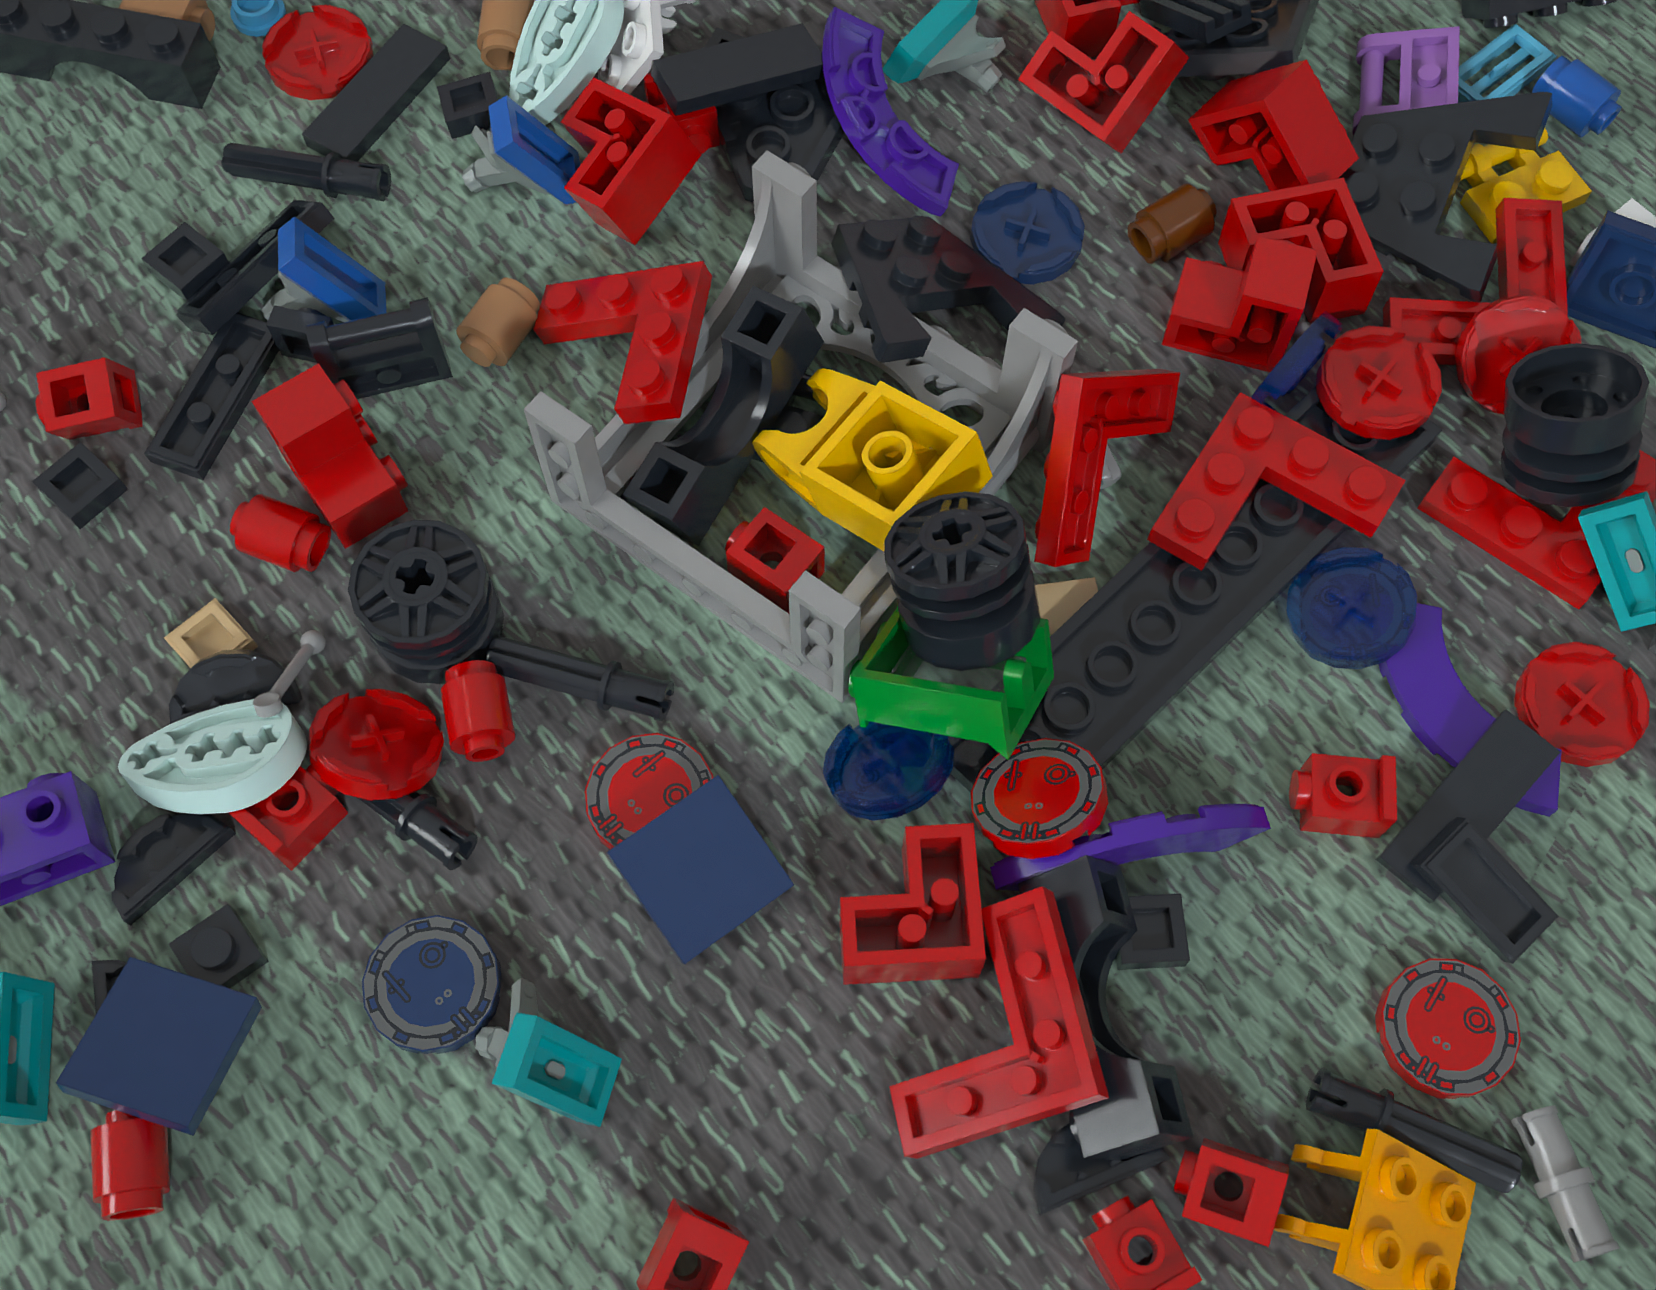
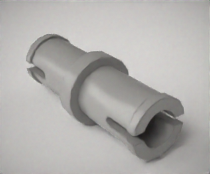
[1511,1105,1620,1263]

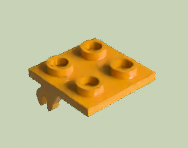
[1274,1129,1476,1290]

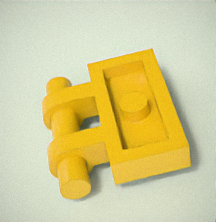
[1460,128,1592,244]

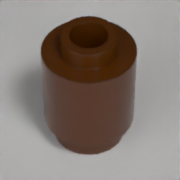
[1127,184,1217,264]

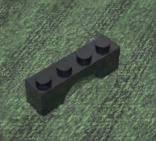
[0,0,221,109]
[623,286,824,546]
[1018,855,1194,1160]

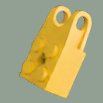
[752,368,993,551]

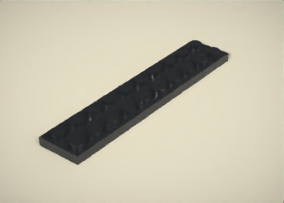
[941,386,1442,793]

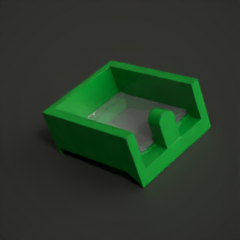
[848,606,1054,760]

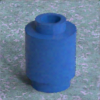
[1532,56,1622,138]

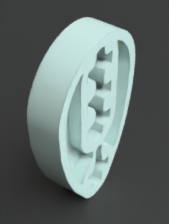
[509,0,624,125]
[118,699,307,814]

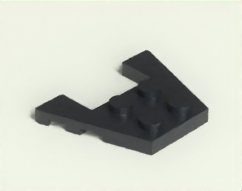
[1338,92,1552,303]
[831,216,1066,363]

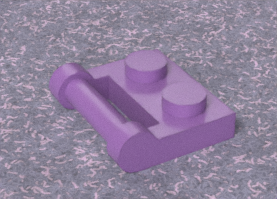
[1352,26,1460,136]

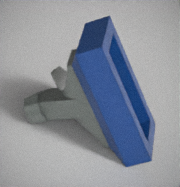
[462,95,581,204]
[262,217,387,322]

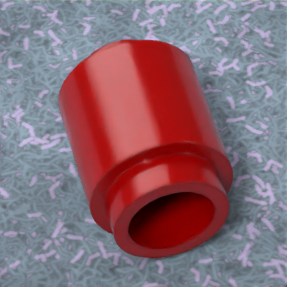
[230,494,331,572]
[441,660,516,762]
[90,1110,170,1221]

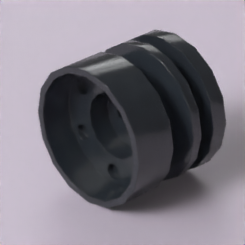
[1501,343,1649,507]
[884,491,1040,671]
[348,520,504,684]

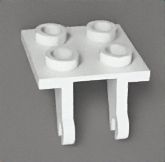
[598,0,696,95]

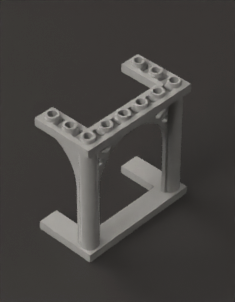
[523,151,1078,703]

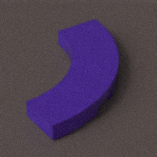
[822,7,959,217]
[1372,596,1562,817]
[990,804,1271,891]

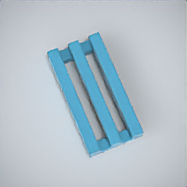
[1458,24,1556,103]

